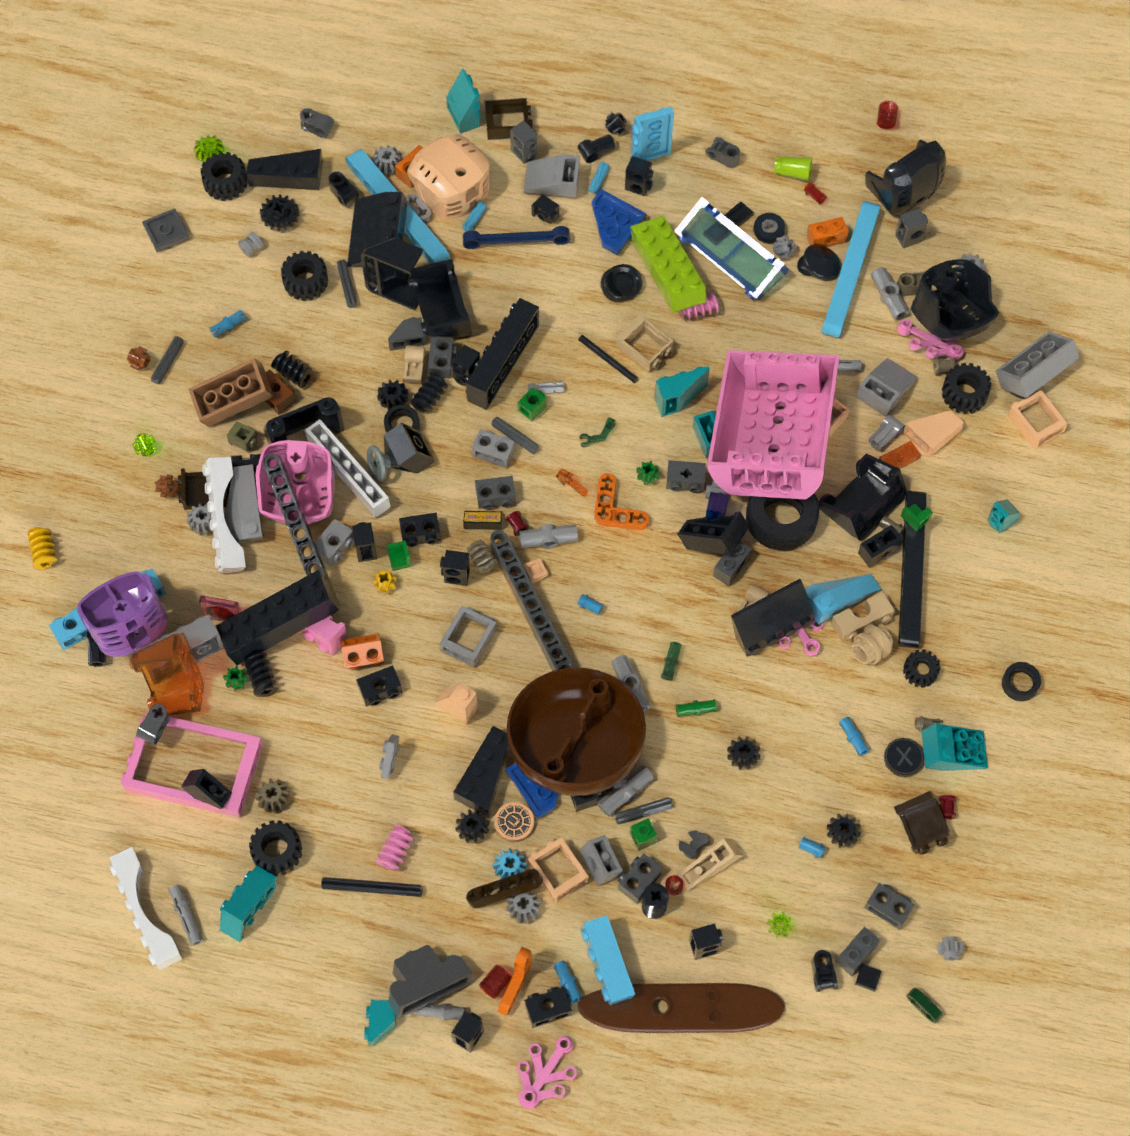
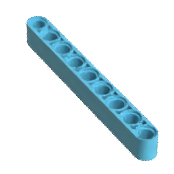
[345,149,450,264]
[821,201,881,338]

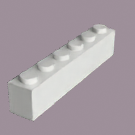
[305,420,390,518]

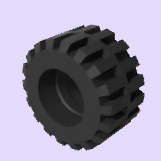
[200,152,248,201]
[281,251,328,301]
[942,363,992,414]
[249,820,302,876]

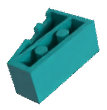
[219,866,277,942]

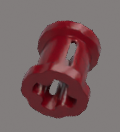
[505,511,529,536]
[939,795,957,820]

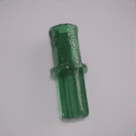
[661,642,682,681]

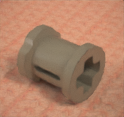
[934,358,955,375]

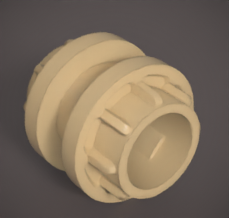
[852,626,893,665]

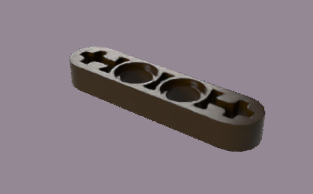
[466,869,543,909]

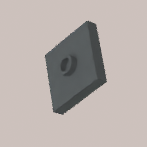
[142,208,190,252]

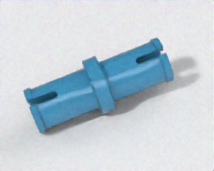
[209,310,246,338]
[839,717,870,756]
[553,960,583,1004]

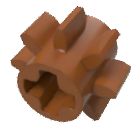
[127,346,150,370]
[155,474,179,498]

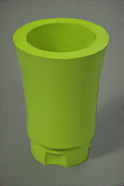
[774,156,813,182]

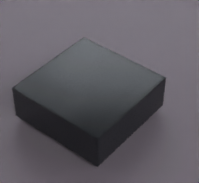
[855,964,882,992]

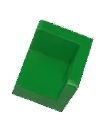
[901,504,933,532]
[387,541,411,571]

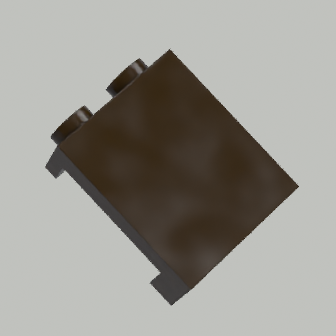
[178,468,229,510]
[894,791,953,855]

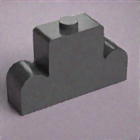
[388,945,472,1019]

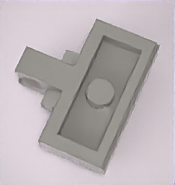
[379,734,400,779]

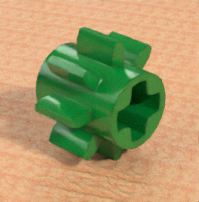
[636,461,659,485]
[223,666,249,692]

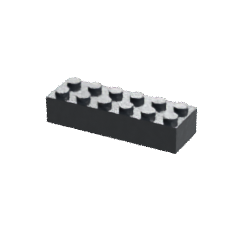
[465,298,539,410]
[216,570,339,665]

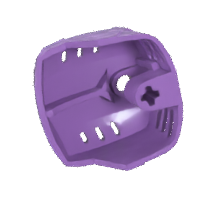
[77,571,168,657]

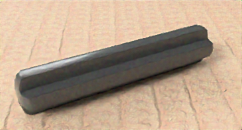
[337,259,357,308]
[151,336,184,384]
[491,417,539,454]
[614,797,673,824]

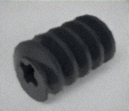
[271,350,312,388]
[410,372,448,413]
[244,652,278,697]
[642,883,669,919]

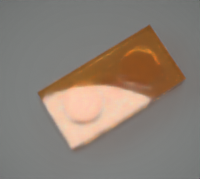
[879,441,921,469]

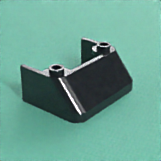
[361,238,424,310]

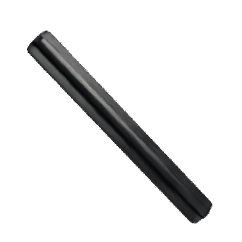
[321,877,422,897]

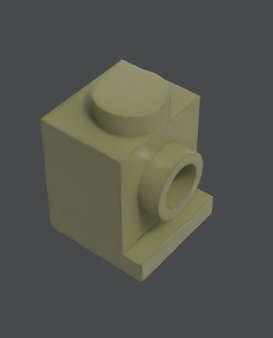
[227,421,258,452]

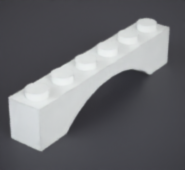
[202,457,246,573]
[109,847,182,970]

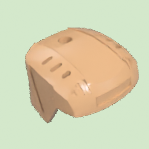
[407,134,490,220]

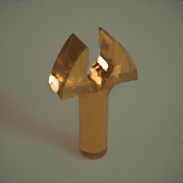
[556,468,588,497]

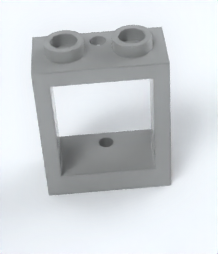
[440,606,497,668]

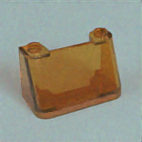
[129,632,204,716]

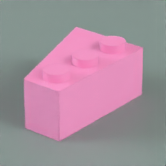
[301,615,348,656]

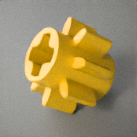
[373,569,397,594]

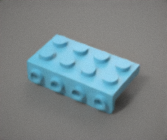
[630,107,674,161]

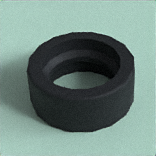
[384,405,420,433]
[1002,662,1041,701]

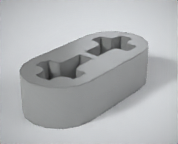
[406,194,431,224]

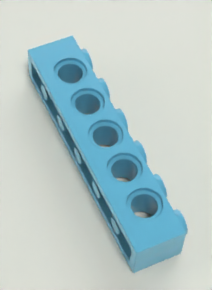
[49,569,166,650]

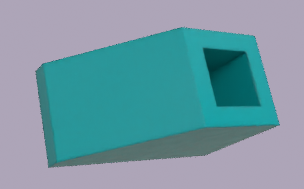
[987,499,1020,533]
[364,1000,396,1046]

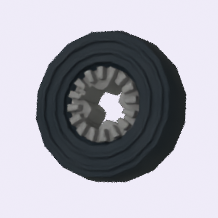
[753,213,786,244]

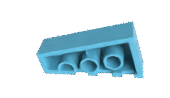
[580,915,635,1005]

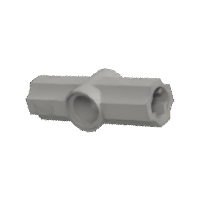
[871,267,909,320]
[519,524,578,549]
[611,655,651,712]
[597,765,654,817]

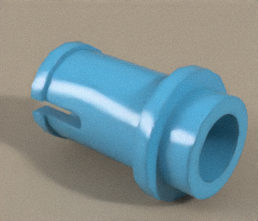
[577,594,603,615]
[799,837,826,858]

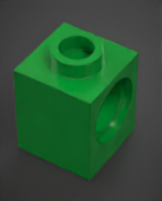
[518,387,546,421]
[630,818,657,851]

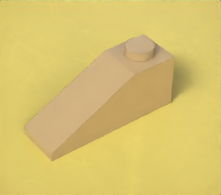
[677,838,743,891]

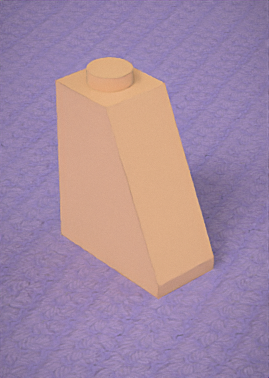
[903,410,964,457]
[435,682,478,725]

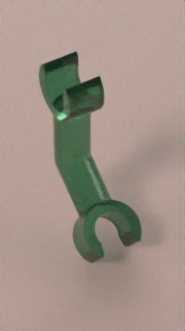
[579,417,615,448]

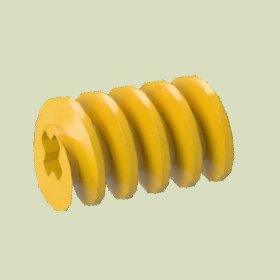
[27,527,57,570]

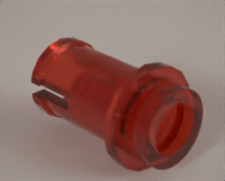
[804,183,827,205]

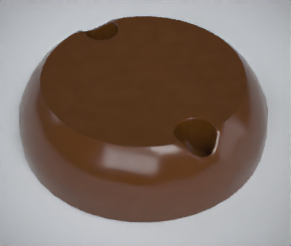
[507,667,646,796]

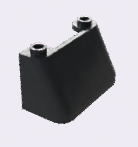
[408,259,472,337]
[263,397,344,455]
[818,453,907,540]

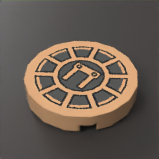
[494,802,534,842]

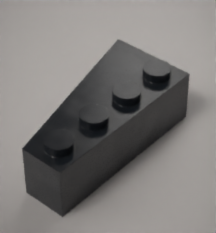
[247,149,323,190]
[453,726,509,818]

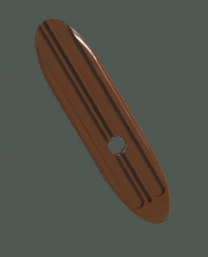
[577,983,785,1033]

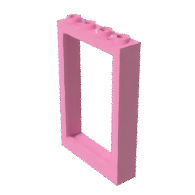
[121,712,263,818]

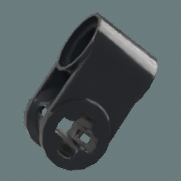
[329,171,359,207]
[812,950,838,992]

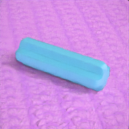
[589,162,609,194]
[462,201,486,231]

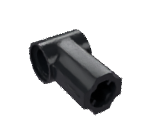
[577,134,615,163]
[86,626,106,667]

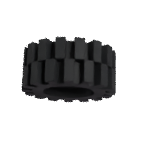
[903,649,940,688]

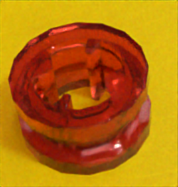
[665,875,683,896]

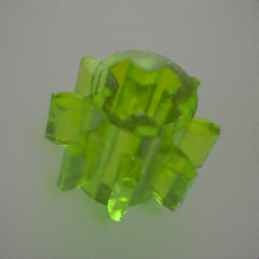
[132,433,157,456]
[767,912,793,938]

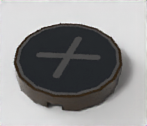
[884,738,924,777]

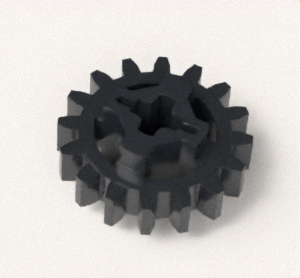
[260,194,299,231]

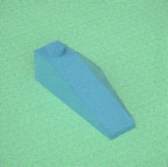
[805,574,881,625]

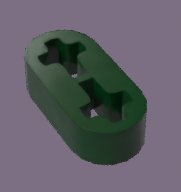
[906,988,943,1023]

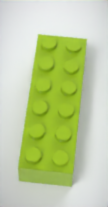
[631,215,706,313]

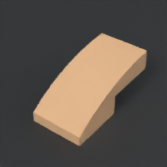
[504,558,548,593]

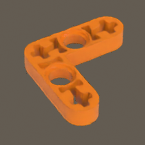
[594,473,649,530]
[497,947,532,1016]

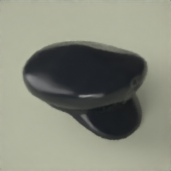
[797,245,841,280]
[600,264,642,302]

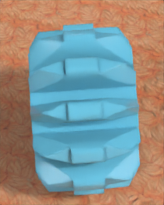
[493,848,527,879]

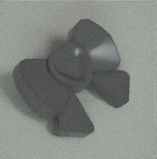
[679,830,710,859]

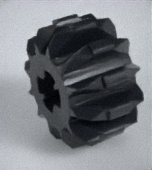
[377,379,409,410]
[727,736,761,770]
[455,809,490,844]
[826,813,861,848]

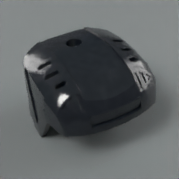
[865,139,947,216]
[911,259,999,340]

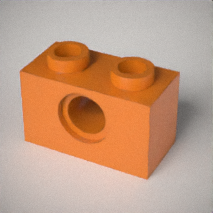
[806,216,848,247]

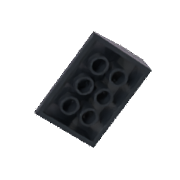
[347,192,408,267]
[731,579,815,657]

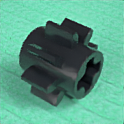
[605,112,627,134]

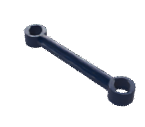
[462,226,570,249]

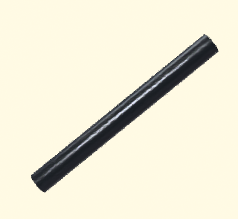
[578,335,638,383]

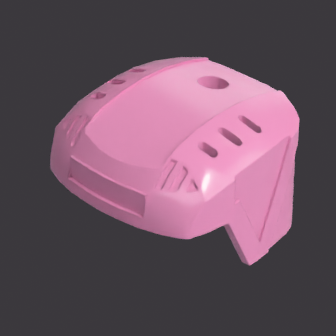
[255,440,336,524]

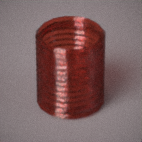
[877,101,898,130]
[479,965,512,999]

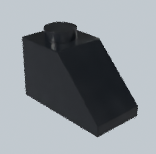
[181,769,232,809]

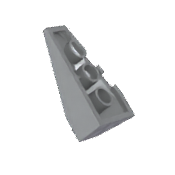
[225,464,264,543]

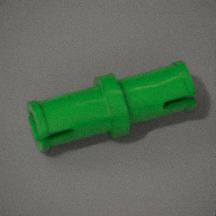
[676,699,717,717]

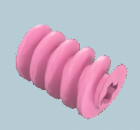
[680,291,719,320]
[375,825,414,870]

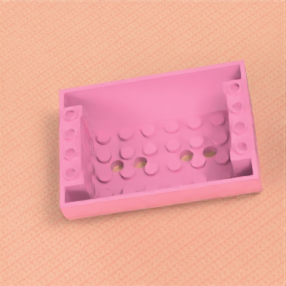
[707,350,839,499]

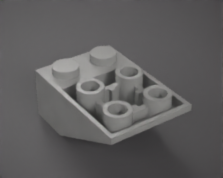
[523,154,580,198]
[856,358,918,417]

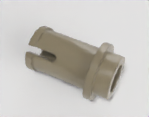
[879,516,904,536]
[915,716,941,731]

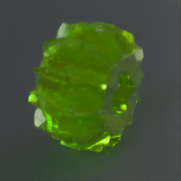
[194,135,224,163]

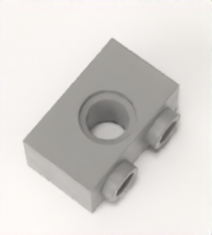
[315,519,354,567]
[580,835,623,886]

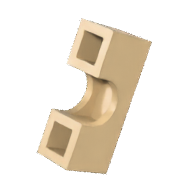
[831,592,895,643]

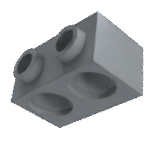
[472,429,515,469]

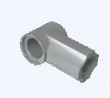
[868,414,905,451]

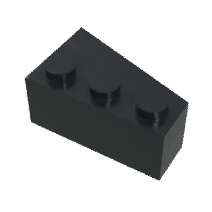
[677,511,749,555]

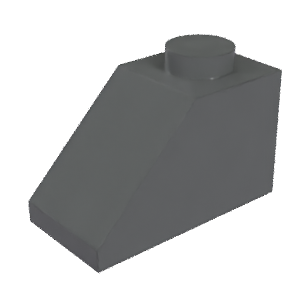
[388,317,426,351]

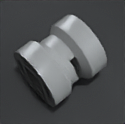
[238,232,263,257]

